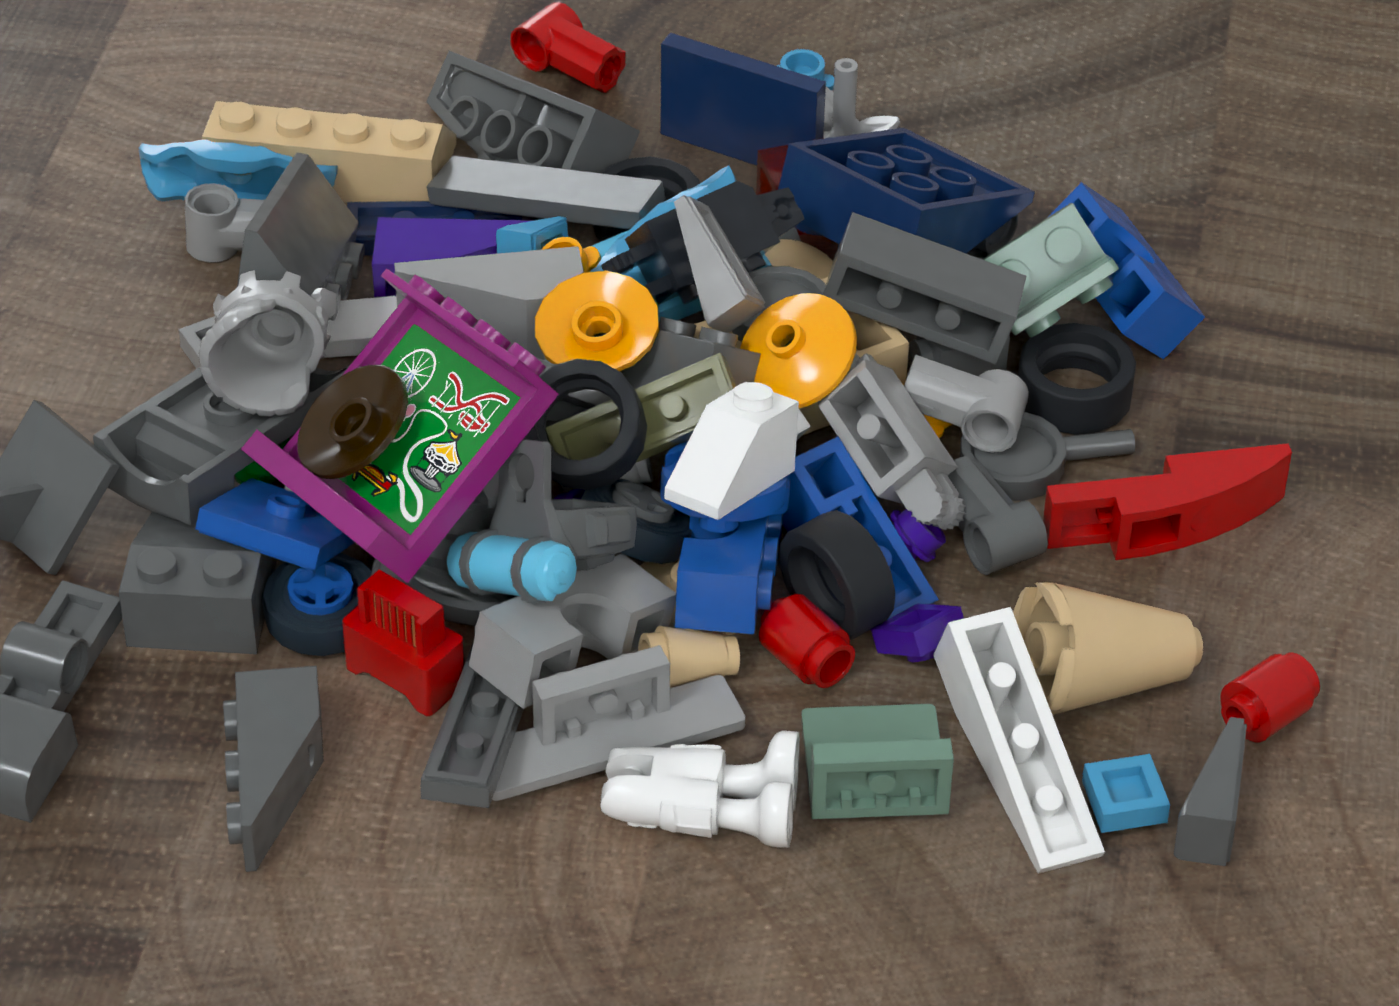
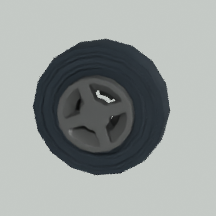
[581,478,692,564]

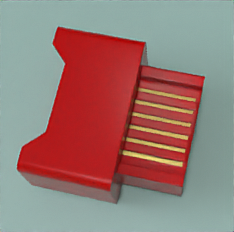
[342,569,464,716]

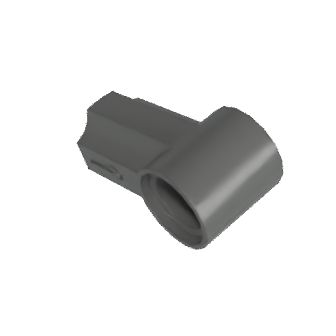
[948,456,1048,575]

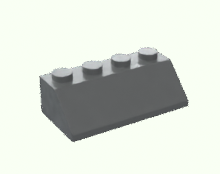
[237,152,365,326]

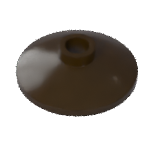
[297,364,408,479]

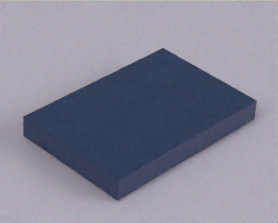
[660,33,826,174]

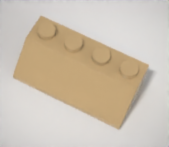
[202,101,456,206]

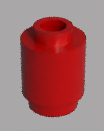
[759,594,856,688]
[1220,652,1320,742]

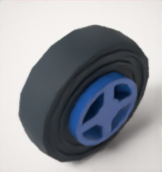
[262,553,372,656]

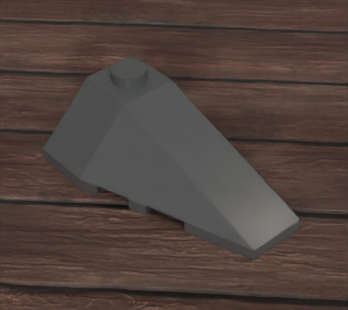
[426,51,640,173]

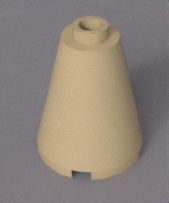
[1013,581,1203,715]

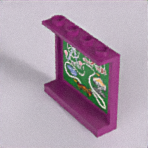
[241,268,559,583]

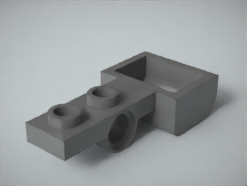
[0,580,122,823]

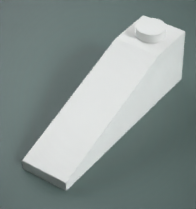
[933,607,1105,874]

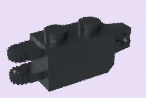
[601,181,805,305]

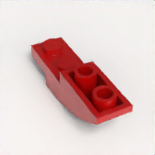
[1043,443,1292,561]

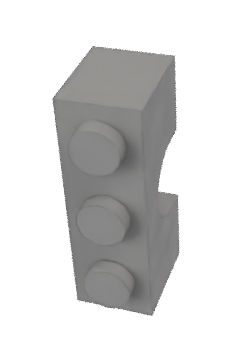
[469,554,676,709]

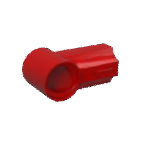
[510,2,626,93]

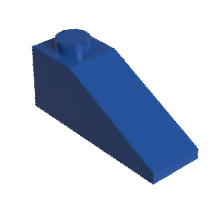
[783,436,939,620]

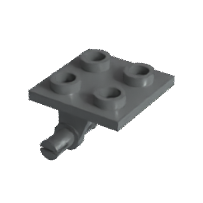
[0,400,120,575]

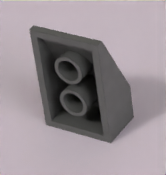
[119,512,277,654]

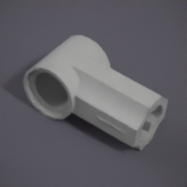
[185,183,264,262]
[904,355,1029,453]

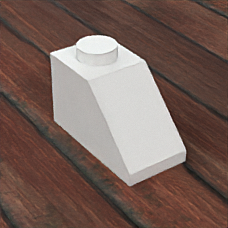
[664,382,799,520]

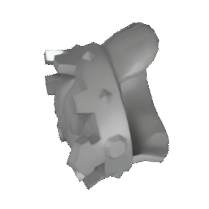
[199,270,336,417]

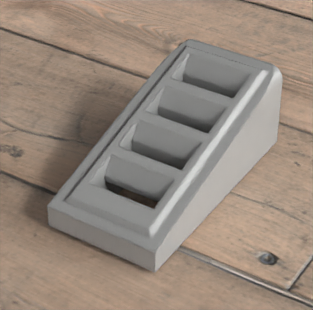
[674,195,766,332]

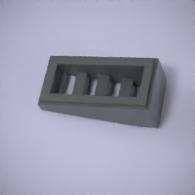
[1174,717,1247,866]

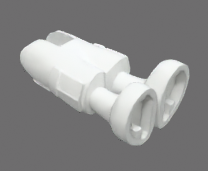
[600,731,799,848]

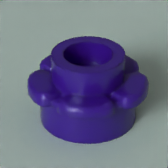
[890,509,946,562]

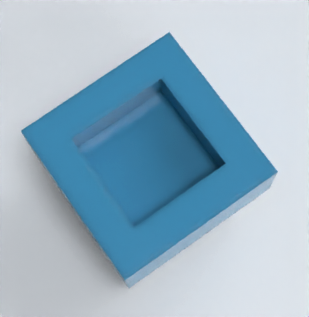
[1082,754,1170,833]

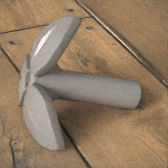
[823,58,900,139]

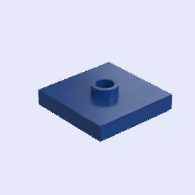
[195,478,355,571]

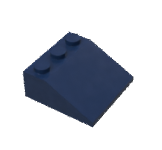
[778,128,1035,253]

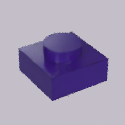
[871,603,964,662]

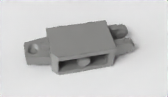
[818,353,966,530]

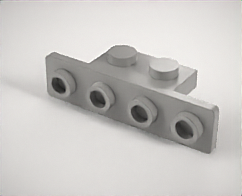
[492,645,745,801]

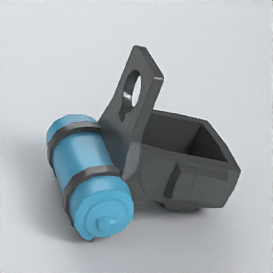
[446,439,637,604]

